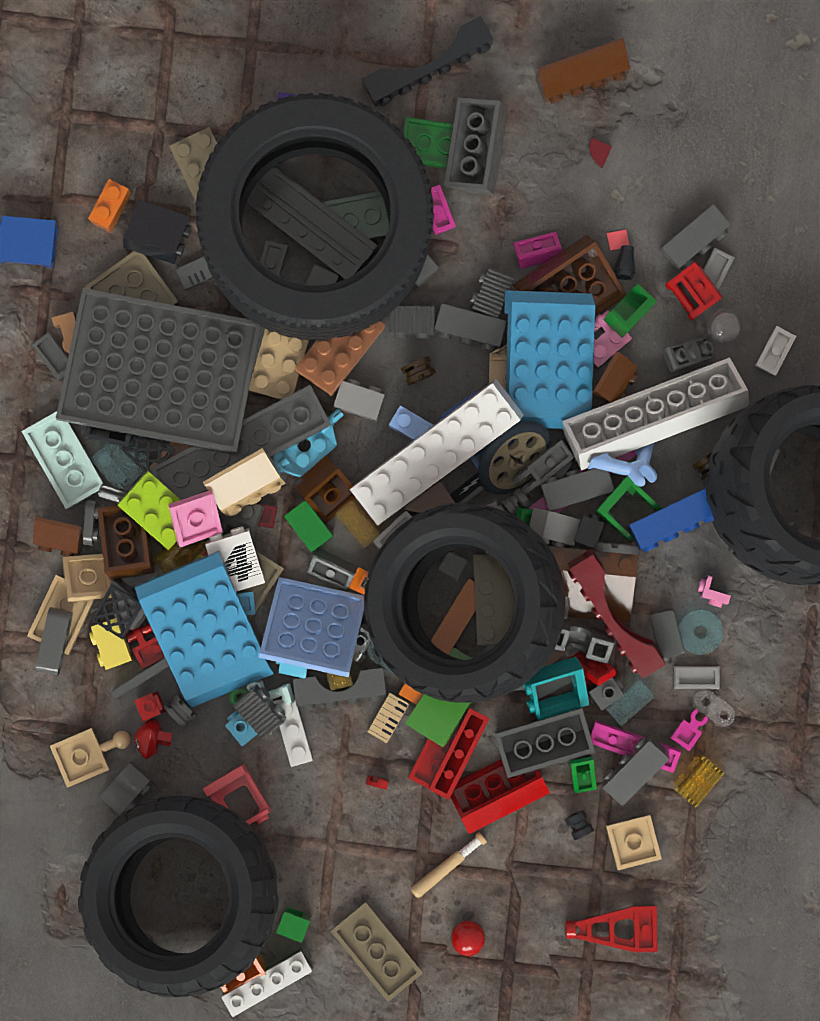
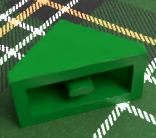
[568,755,597,794]

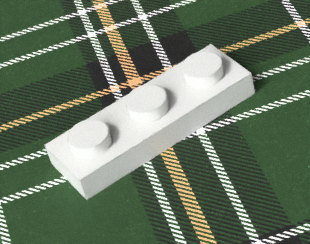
[273,696,313,767]

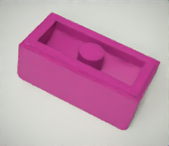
[513,232,562,269]

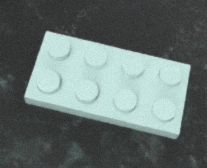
[21,411,104,510]

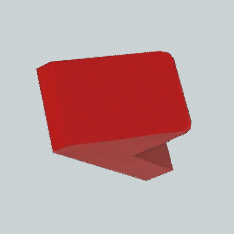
[569,650,616,688]

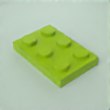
[117,470,181,550]

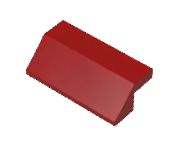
[408,707,490,800]

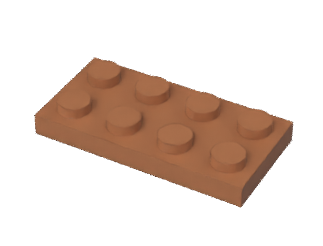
[295,321,385,396]

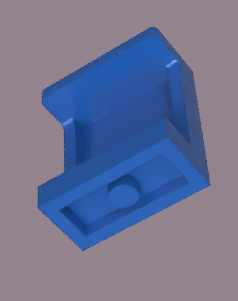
[0,216,59,268]

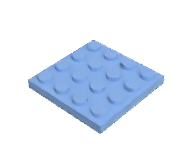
[259,577,364,677]

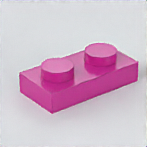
[431,185,456,235]

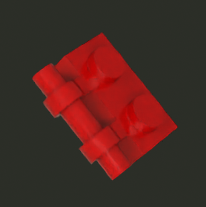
[126,623,165,669]

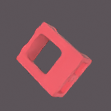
[203,764,271,825]

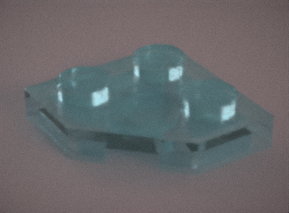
[90,444,152,490]

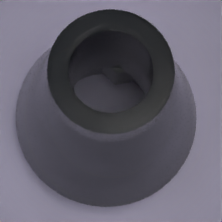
[614,245,636,280]

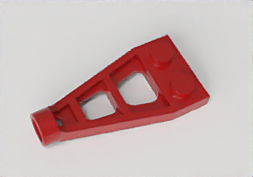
[565,905,658,952]

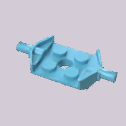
[273,408,344,478]

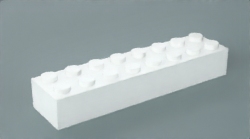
[562,358,749,470]
[350,379,524,525]

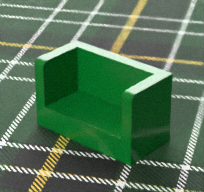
[603,283,657,338]
[284,500,334,553]
[276,907,312,943]

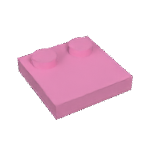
[168,490,223,547]

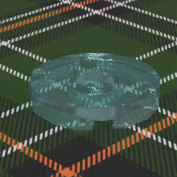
[678,610,723,655]

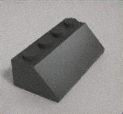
[444,98,508,195]
[494,708,595,778]

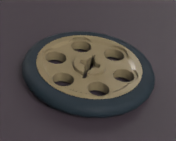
[478,421,552,494]

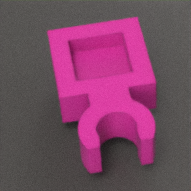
[670,709,708,751]

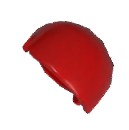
[451,920,485,957]

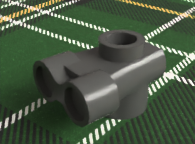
[353,624,372,663]

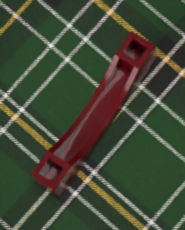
[568,549,666,679]

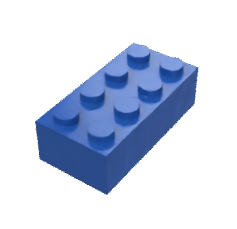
[625,488,714,552]

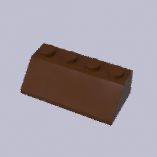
[536,38,630,104]

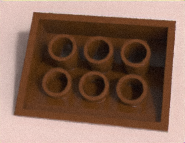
[513,235,626,316]
[548,546,638,623]

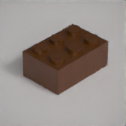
[98,505,155,580]

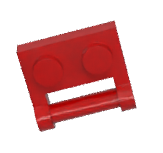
[665,261,723,321]

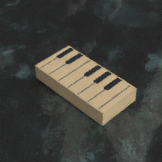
[368,693,409,743]

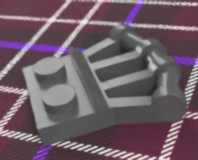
[197,504,265,547]

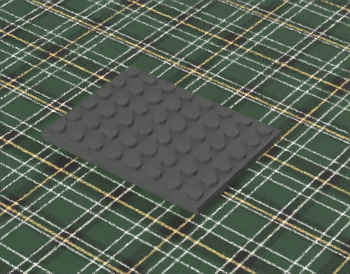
[56,288,261,454]

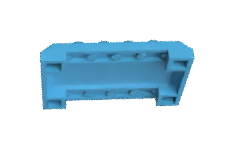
[505,291,595,429]
[135,551,274,708]

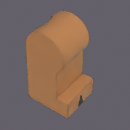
[52,312,77,354]

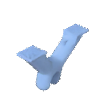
[588,442,657,486]

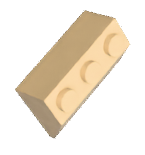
[203,448,286,517]

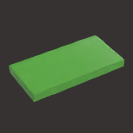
[405,647,473,748]

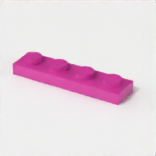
[590,720,681,773]

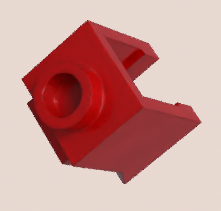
[134,691,167,722]

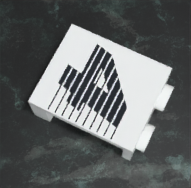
[205,526,265,591]

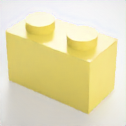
[89,618,134,670]

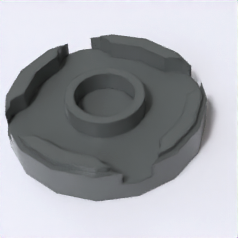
[594,542,640,555]

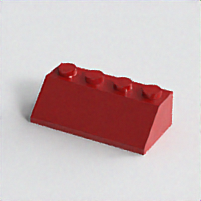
[451,759,550,834]

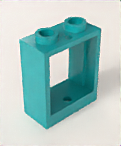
[523,657,589,721]

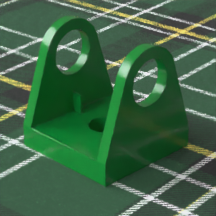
[594,476,661,543]

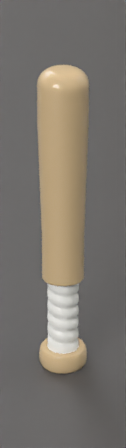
[411,832,487,898]

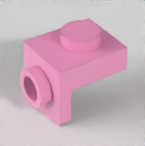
[698,575,731,608]

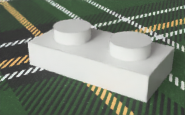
[755,326,796,377]

